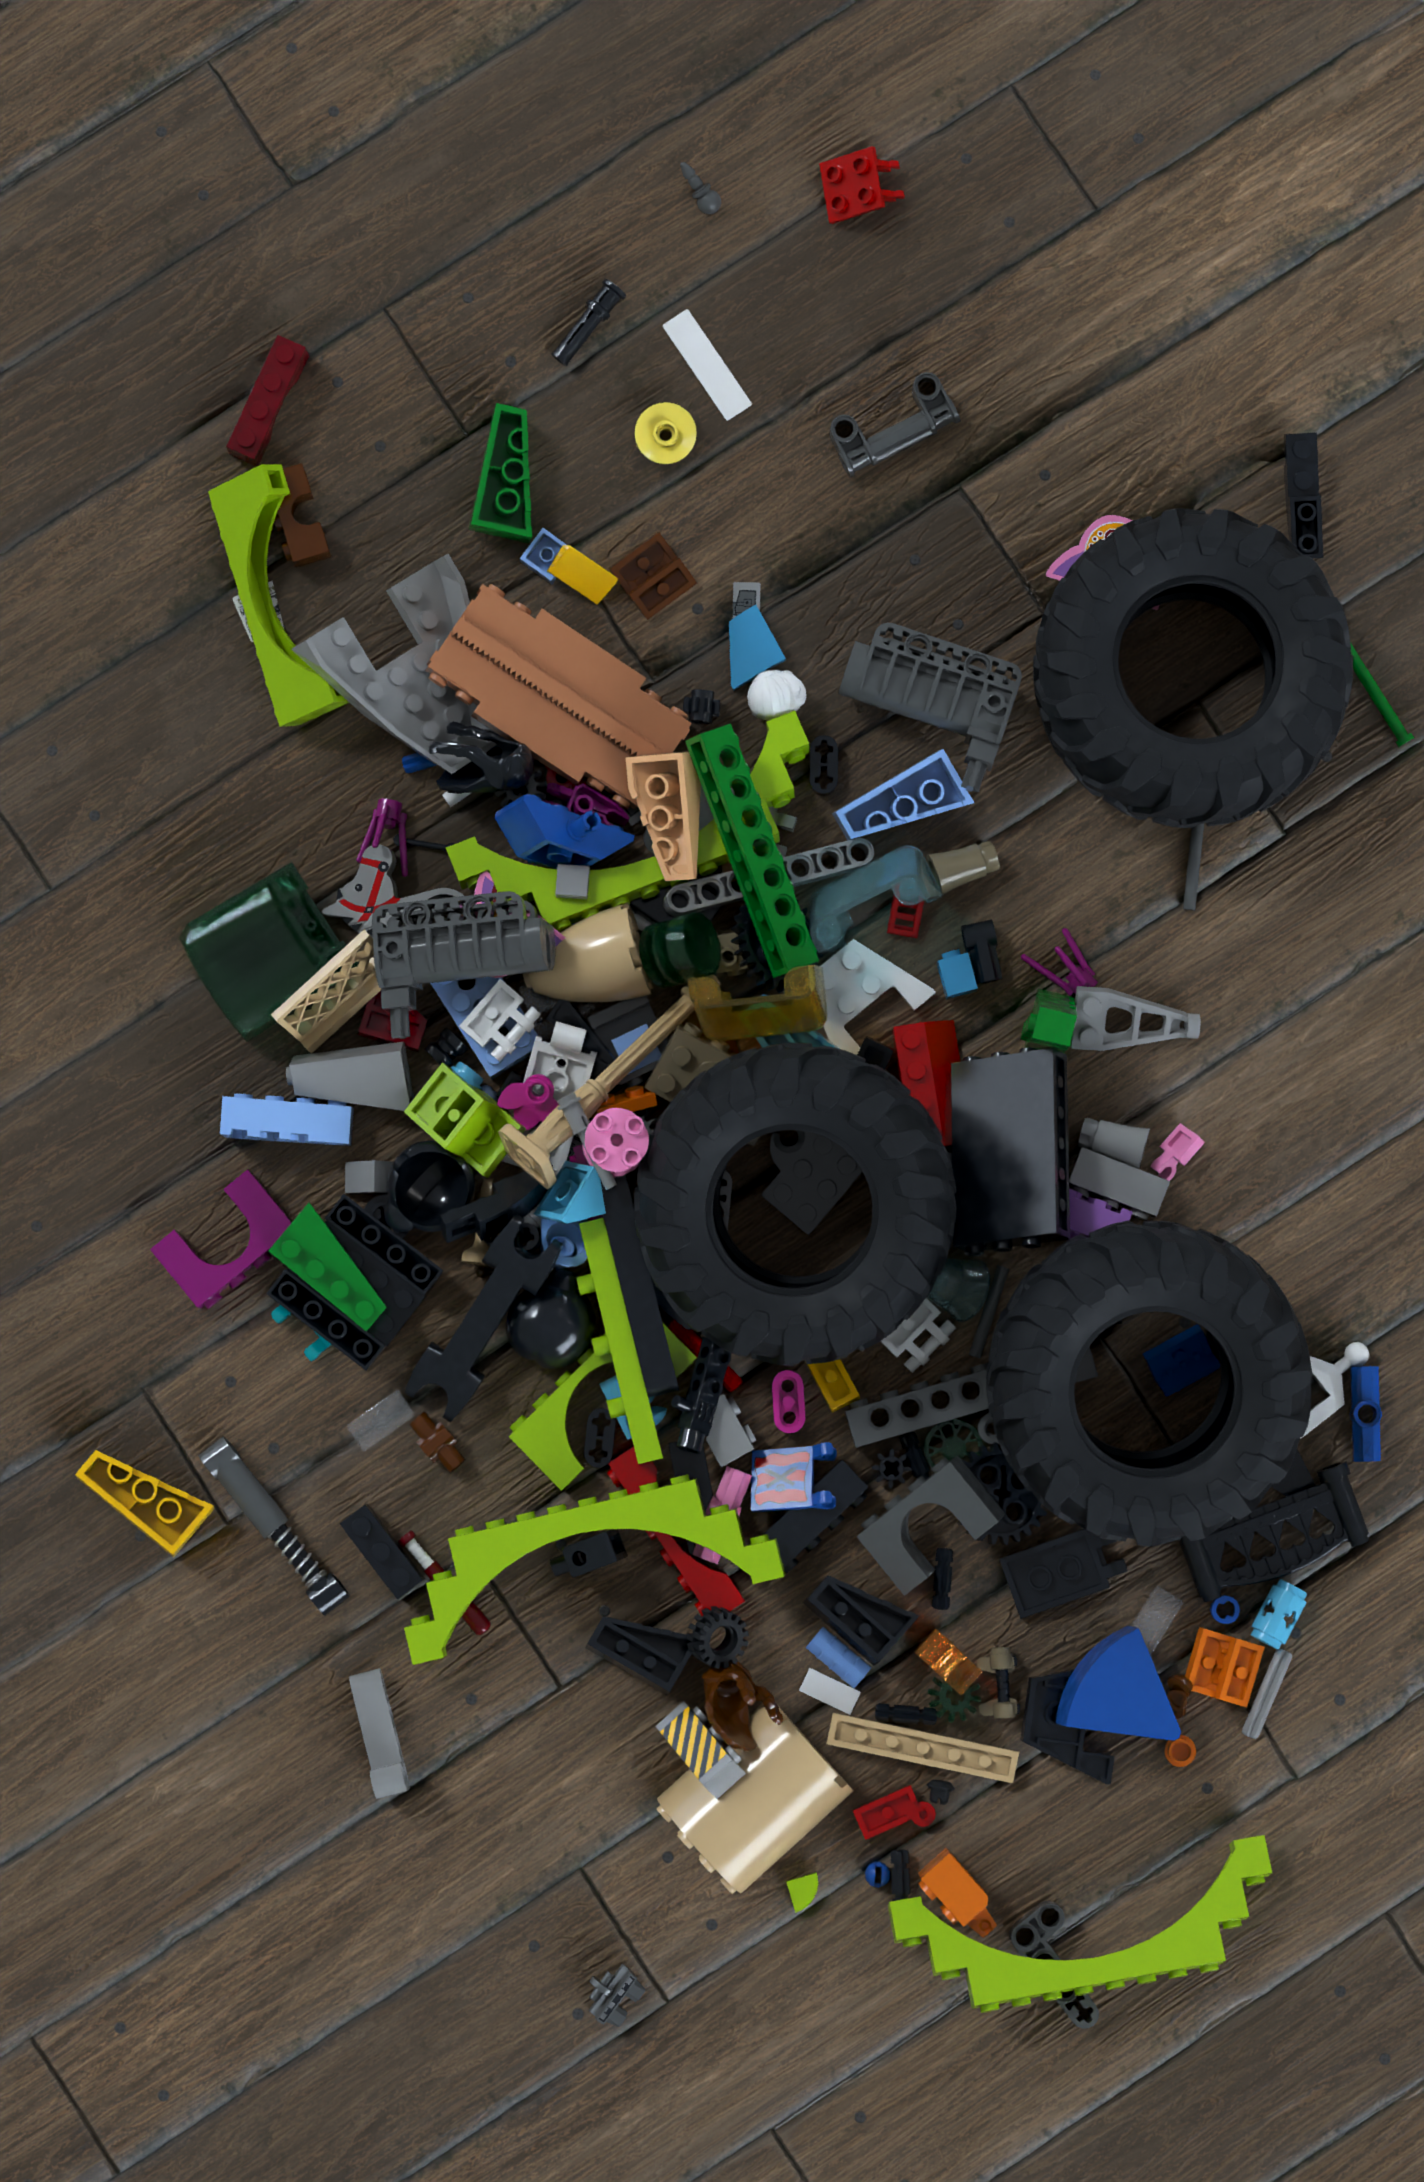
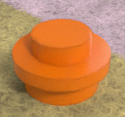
[1164,1735,1196,1767]

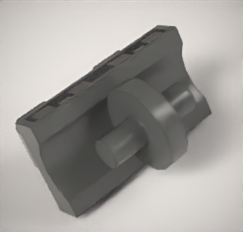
[589,1964,645,2027]

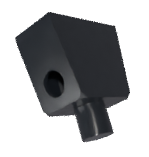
[550,1529,628,1578]

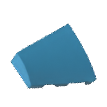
[729,605,786,691]

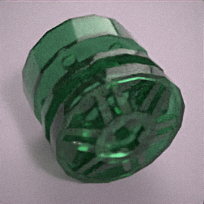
[639,912,721,988]

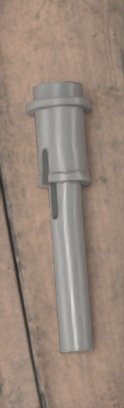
[557,1092,617,1190]

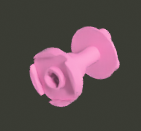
[582,1108,649,1178]

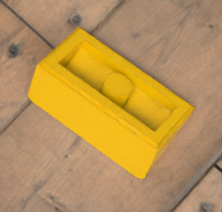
[547,545,619,605]

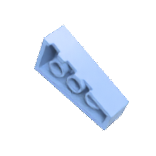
[832,749,974,840]
[220,1094,354,1146]

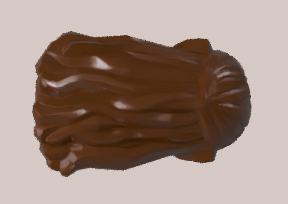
[702,1661,783,1752]

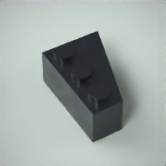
[802,1575,920,1666]
[585,1616,693,1695]

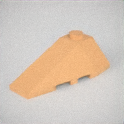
[625,752,701,881]

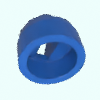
[865,1861,890,1888]

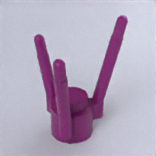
[356,798,408,877]
[1021,928,1098,996]

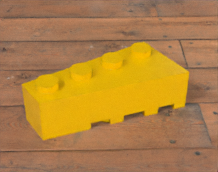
[75,1450,215,1557]

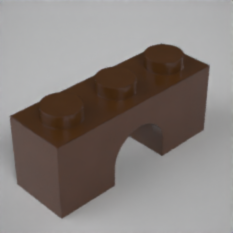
[275,463,331,568]

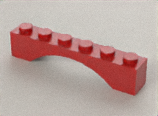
[607,1447,745,1617]

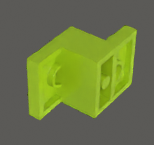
[404,1063,526,1178]

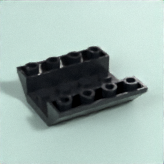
[266,1194,444,1371]

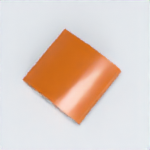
[1185,1627,1265,1708]

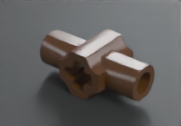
[409,1412,466,1473]

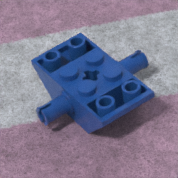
[495,794,635,869]

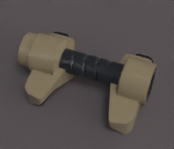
[976,1647,1020,1718]

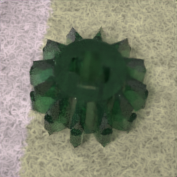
[927,1668,981,1722]

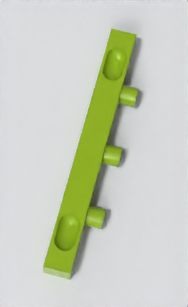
[576,1218,663,1464]

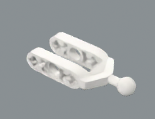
[1300,1342,1369,1439]

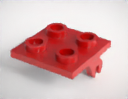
[819,146,905,224]

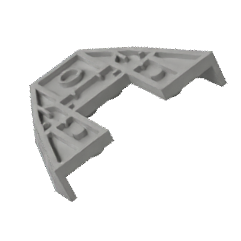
[291,554,497,774]

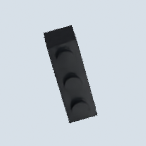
[340,1504,425,1599]

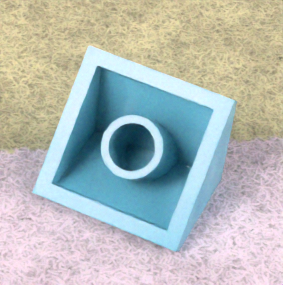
[534,1161,606,1224]

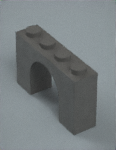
[857,1455,1005,1596]

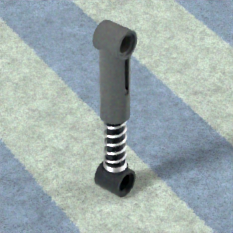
[198,1436,350,1616]

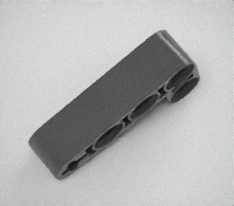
[1009,1900,1099,2029]

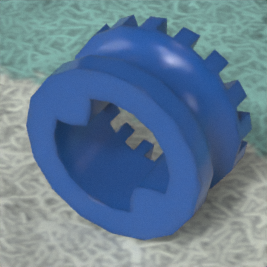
[1210,1595,1240,1624]

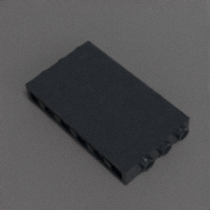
[951,1047,1070,1256]

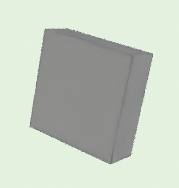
[555,864,590,899]

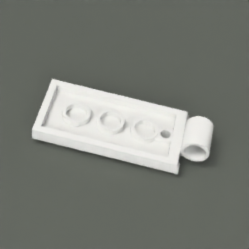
[502,1021,597,1176]

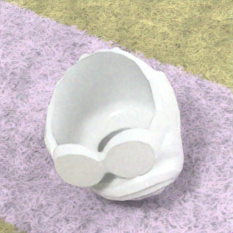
[747,670,806,721]

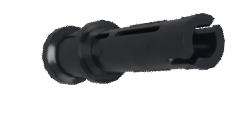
[551,279,626,367]

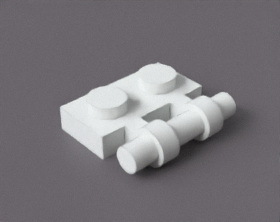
[459,979,541,1062]
[880,1298,956,1373]

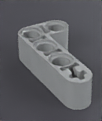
[349,1668,410,1799]

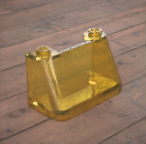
[688,965,827,1041]

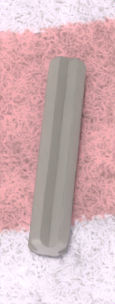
[1242,1649,1292,1739]

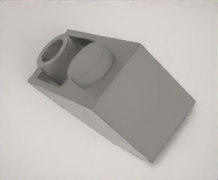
[706,1394,757,1467]

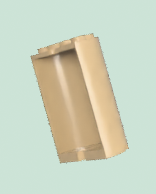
[656,1703,854,1894]

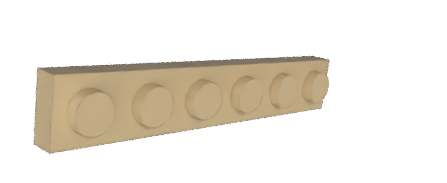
[826,1712,1019,1783]

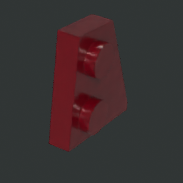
[358,991,427,1052]

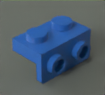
[1143,1324,1221,1396]

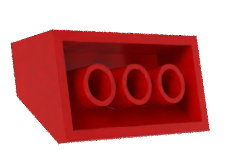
[892,1020,960,1148]

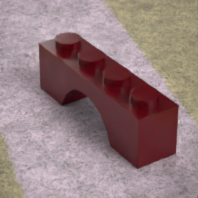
[226,335,309,466]

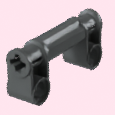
[829,372,961,478]

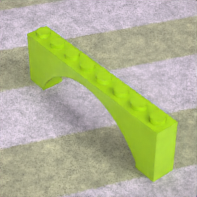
[208,464,349,727]

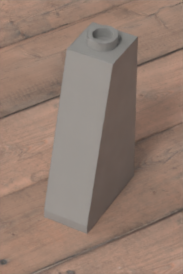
[286,1042,414,1111]

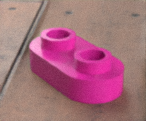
[772,1370,805,1433]

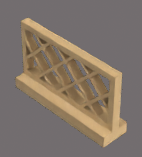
[271,929,381,1054]

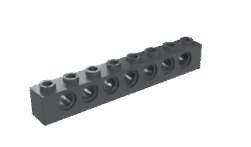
[844,1347,1098,1448]

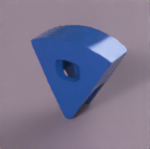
[1056,1626,1181,1741]

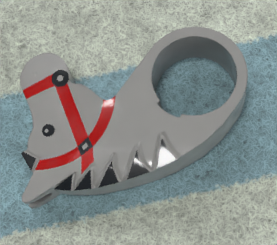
[322,844,465,937]

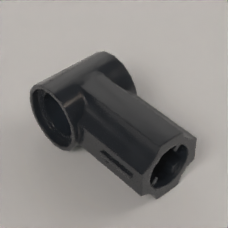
[961,919,1003,985]

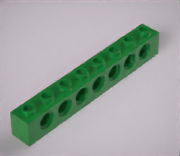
[685,723,819,978]

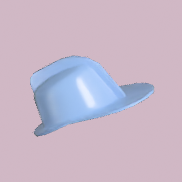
[540,1218,588,1271]

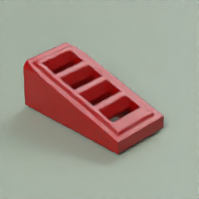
[887,869,929,938]

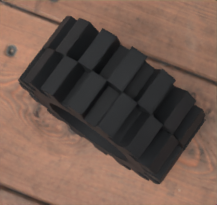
[686,1606,749,1668]

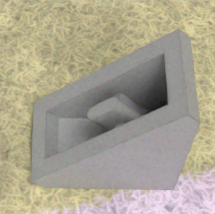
[345,1160,393,1194]

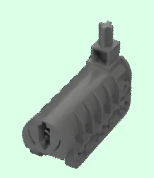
[838,622,1022,792]
[372,891,556,1039]

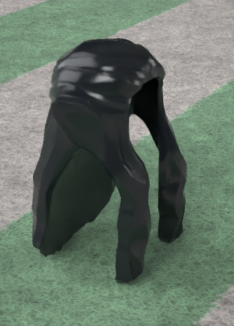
[429,721,534,794]

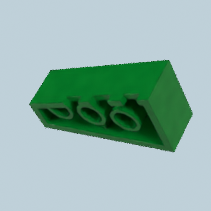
[469,403,532,543]
[1020,989,1077,1053]
[269,1201,387,1332]

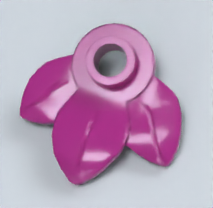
[497,1074,559,1131]

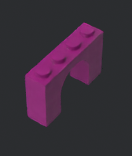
[150,1169,292,1309]

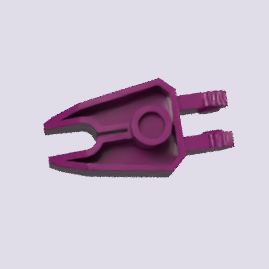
[543,783,630,832]

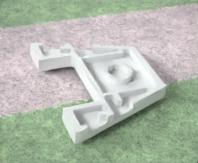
[807,939,936,1055]

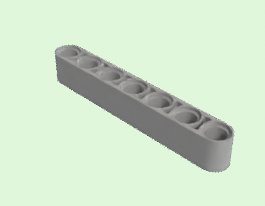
[663,838,874,917]

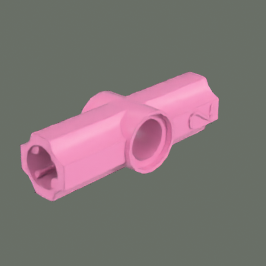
[692,1465,752,1564]

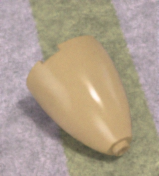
[523,903,653,1003]

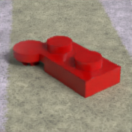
[852,1785,936,1840]

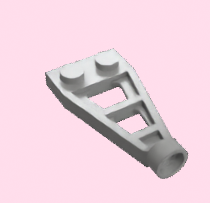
[1070,986,1201,1051]

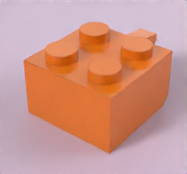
[918,1848,997,1938]

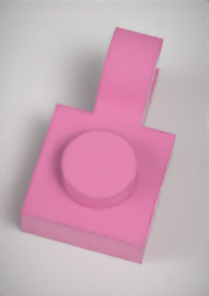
[1151,1123,1205,1181]

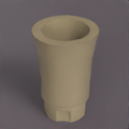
[926,841,1000,896]

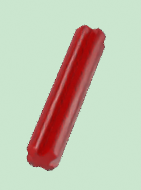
[668,1320,742,1392]

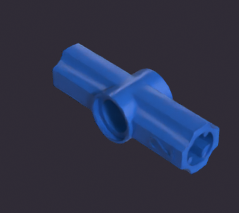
[1349,1366,1382,1462]

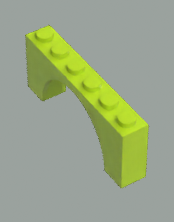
[509,1322,697,1491]

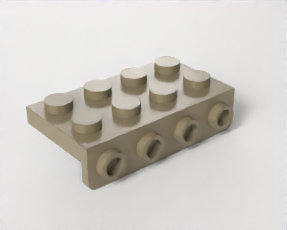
[644,1022,759,1146]

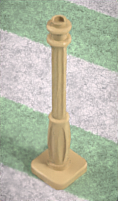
[498,972,721,1189]

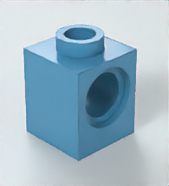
[936,949,978,1000]

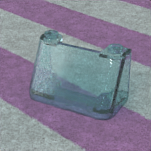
[809,845,943,953]

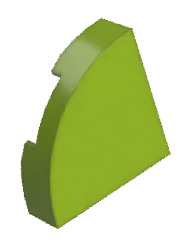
[786,1872,818,1913]

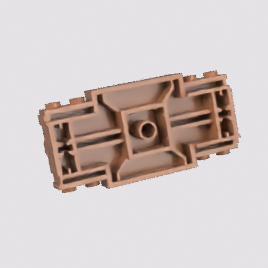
[425,584,692,810]

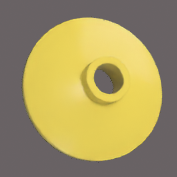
[635,402,697,464]

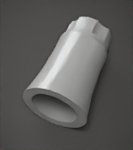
[1077,1118,1150,1169]

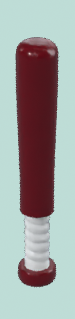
[398,1530,491,1635]

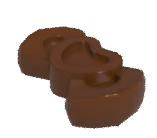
[1167,1674,1193,1719]

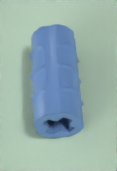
[806,1627,872,1688]

